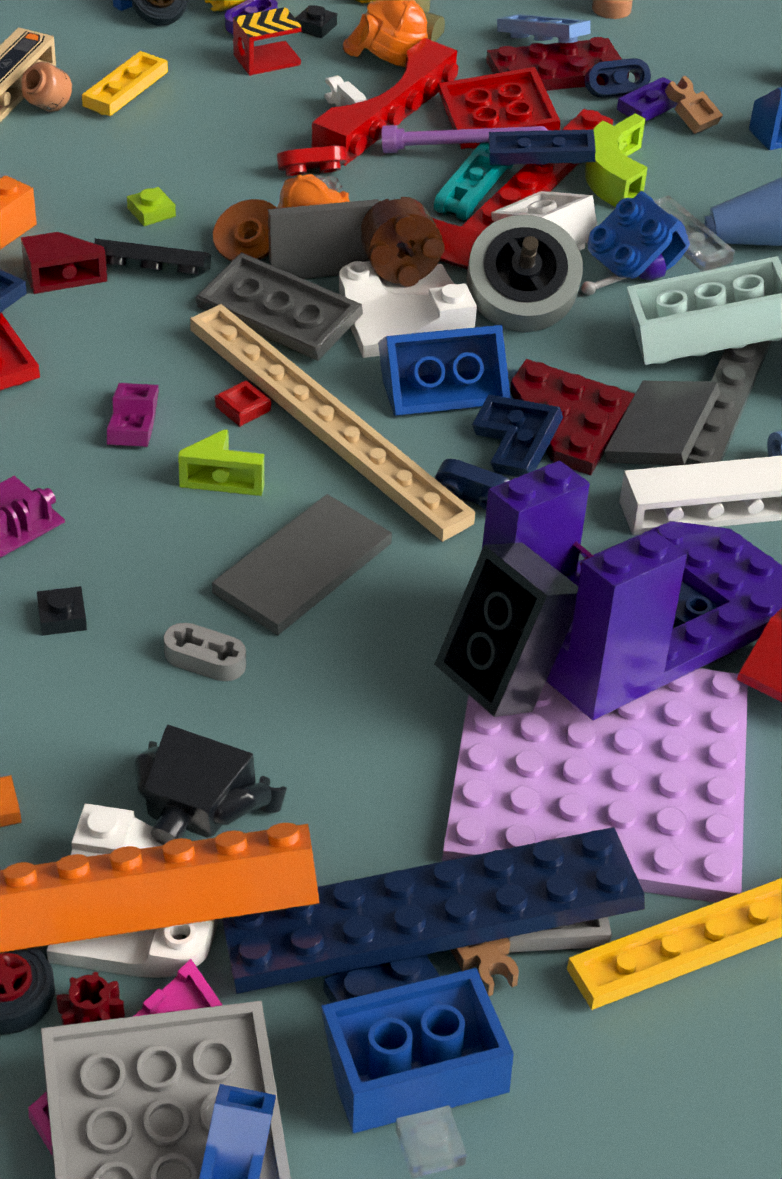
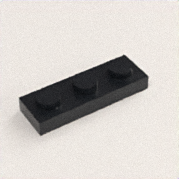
[94,238,212,275]

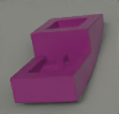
[107,383,159,447]

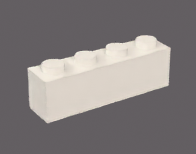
[619,456,782,535]

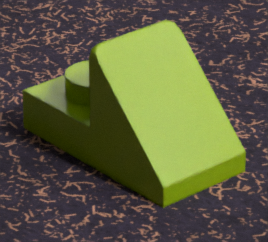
[178,429,264,496]

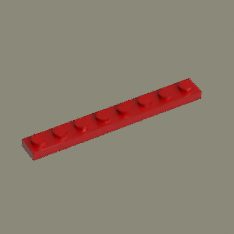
[461,109,613,232]

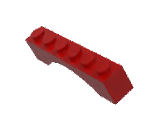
[311,38,458,166]

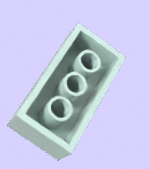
[627,256,782,365]

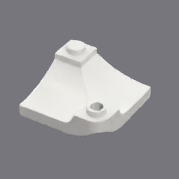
[339,261,477,358]
[47,803,219,978]

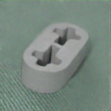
[164,623,246,681]

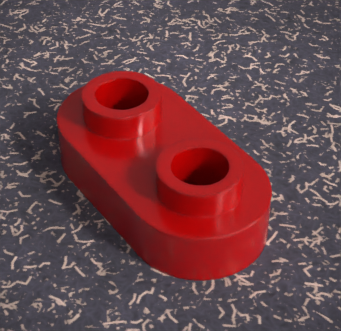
[277,146,347,176]

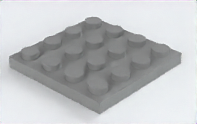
[41,1001,291,1179]

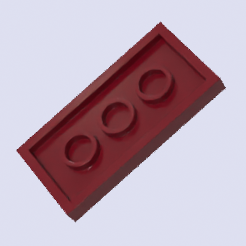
[486,37,629,91]

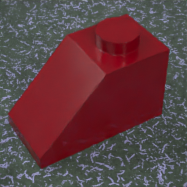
[21,232,107,294]

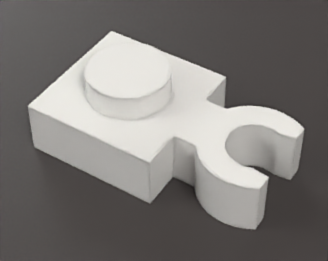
[325,75,366,107]

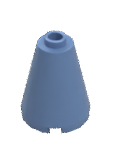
[704,177,782,246]

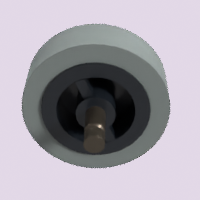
[467,215,583,332]

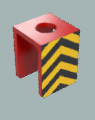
[233,7,301,76]

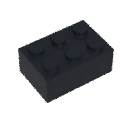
[434,543,578,717]

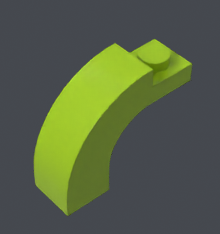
[584,113,648,207]

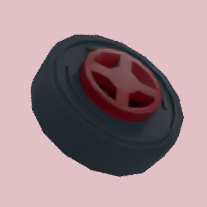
[0,947,55,1035]

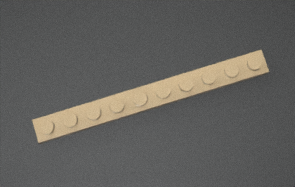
[190,304,475,542]

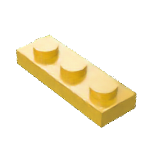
[82,51,168,116]

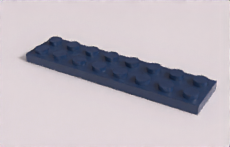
[222,827,645,994]

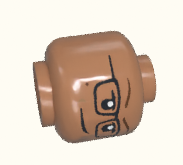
[21,62,72,112]

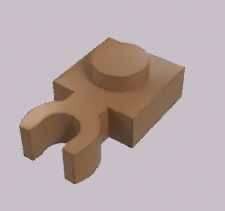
[665,76,723,134]
[451,938,519,996]

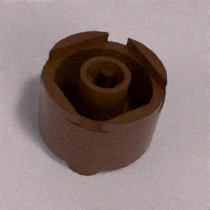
[361,197,445,287]

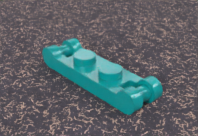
[433,142,514,221]

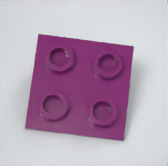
[0,475,65,558]

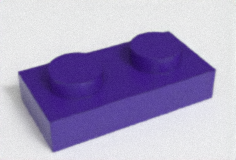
[617,77,678,122]

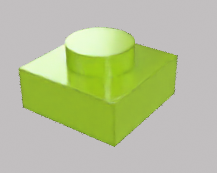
[127,187,176,226]

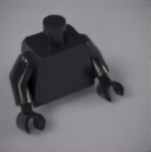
[135,725,287,845]

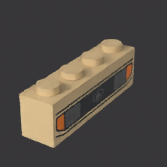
[0,27,56,122]

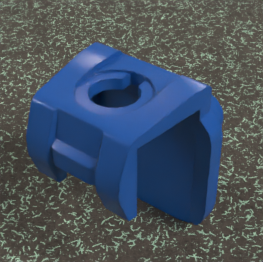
[587,191,690,279]

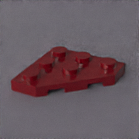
[510,359,635,475]

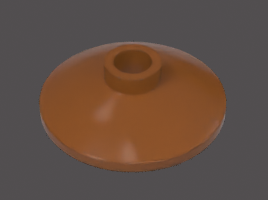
[213,199,277,262]

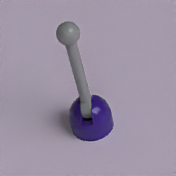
[581,254,666,296]

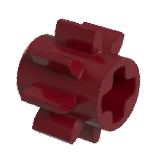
[56,971,125,1025]

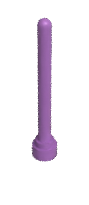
[382,125,548,154]

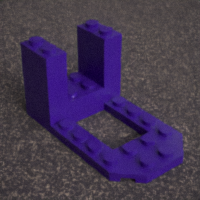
[482,460,782,721]

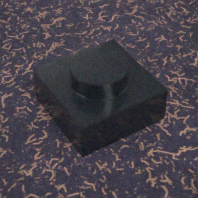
[295,5,337,38]
[37,586,87,636]

